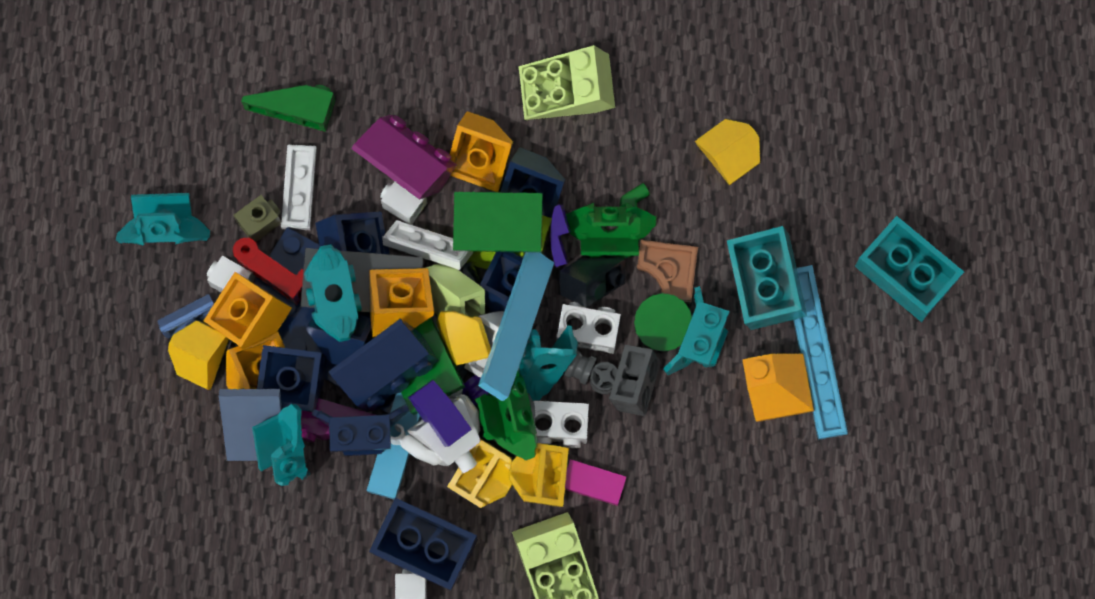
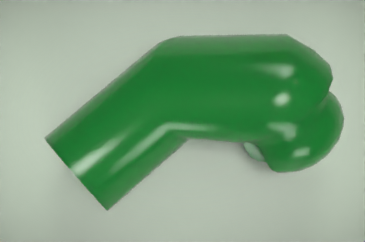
[619,183,650,207]

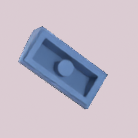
[157,294,214,338]

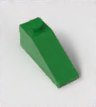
[241,85,336,132]

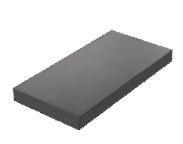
[300,248,423,312]

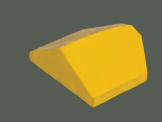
[695,119,760,185]
[436,311,491,365]
[168,321,229,390]
[447,437,512,508]
[509,443,569,507]

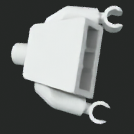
[390,389,480,473]

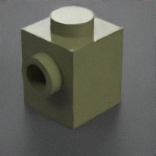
[233,195,281,242]

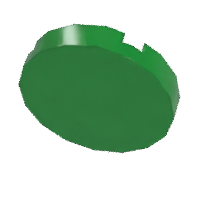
[634,293,692,351]

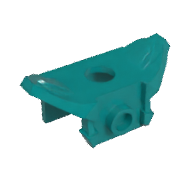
[116,193,210,245]
[304,244,362,342]
[663,286,730,375]
[518,325,578,401]
[252,404,310,486]

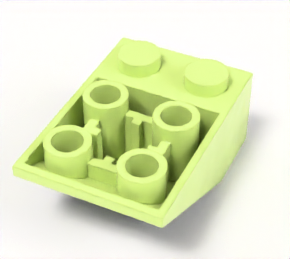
[519,45,615,120]
[512,512,599,599]

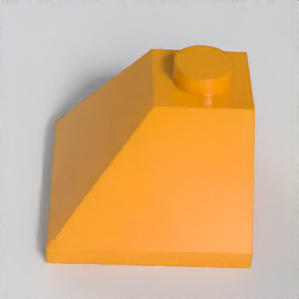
[450,111,513,192]
[369,268,434,337]
[203,272,292,349]
[226,331,285,389]
[742,354,814,422]

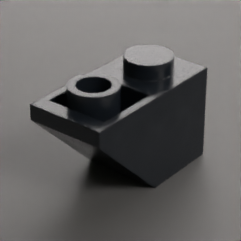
[560,257,626,308]

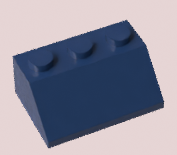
[328,318,439,412]
[369,498,478,591]

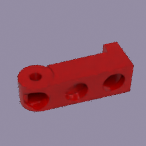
[233,238,303,305]

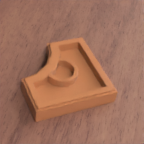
[637,240,698,304]

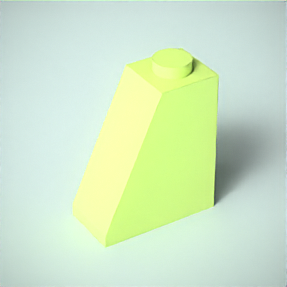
[426,263,485,317]

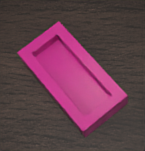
[565,459,626,506]

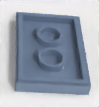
[219,389,282,461]

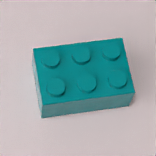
[855,216,964,323]
[727,226,807,330]

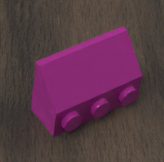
[351,115,457,200]

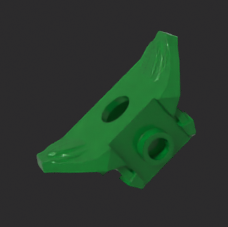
[566,203,656,258]
[475,371,538,461]

